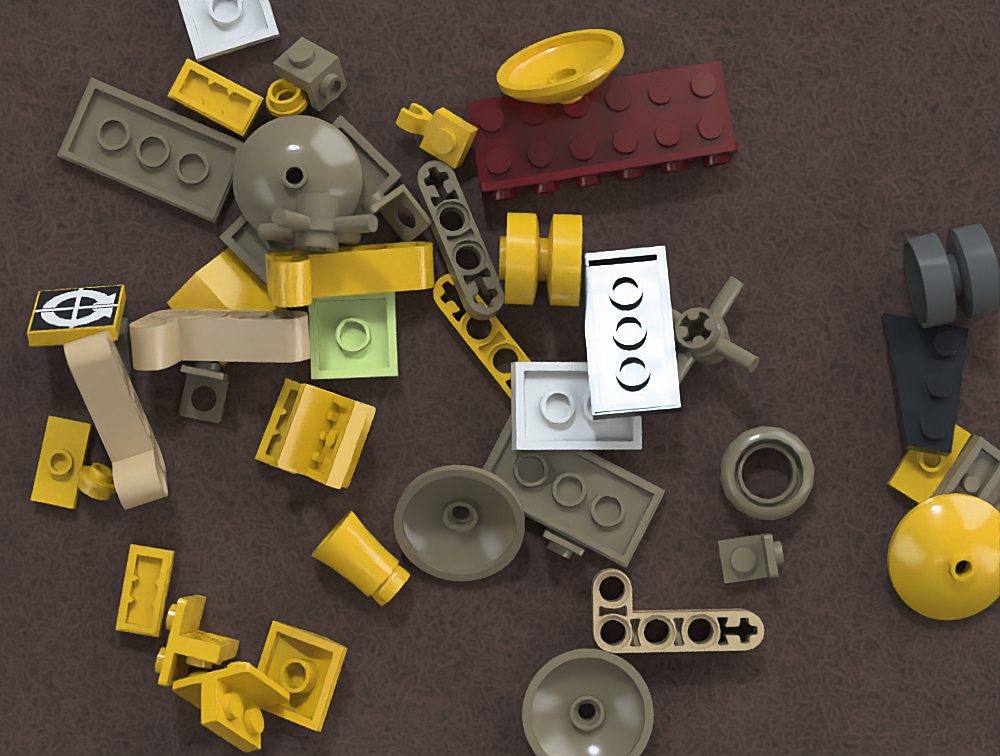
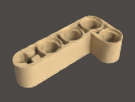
[129,309,311,371]
[64,330,168,510]
[591,568,764,653]

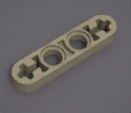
[414,160,505,321]

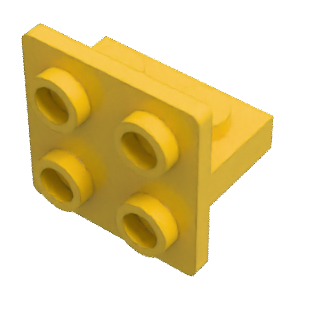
[274,383,376,489]
[155,595,240,687]
[172,662,290,753]

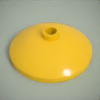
[496,29,625,104]
[887,493,1000,620]

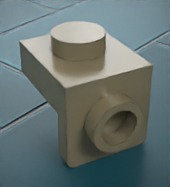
[273,37,347,112]

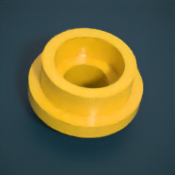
[266,78,309,118]
[77,463,117,501]

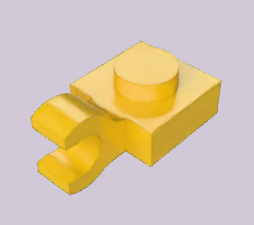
[396,103,478,169]

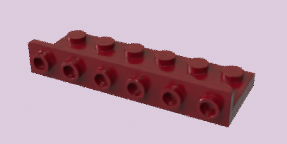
[466,60,738,202]

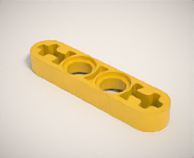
[433,274,531,399]

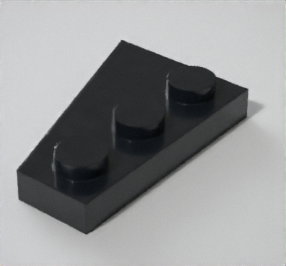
[881,313,969,456]

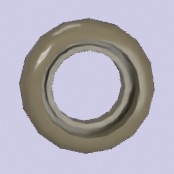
[719,426,815,521]

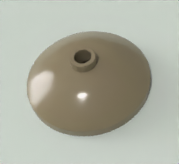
[233,115,363,245]
[394,465,525,581]
[522,648,654,756]

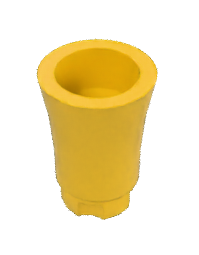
[311,510,410,606]

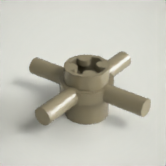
[258,193,378,253]
[671,276,760,385]

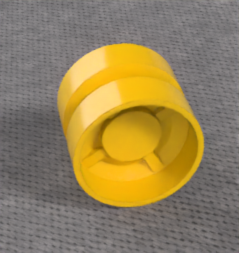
[499,212,582,306]

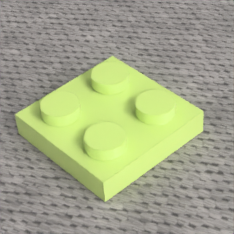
[308,292,399,380]

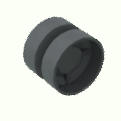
[902,223,1000,328]

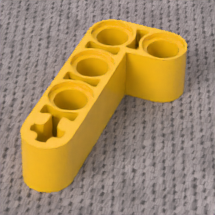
[265,241,435,307]

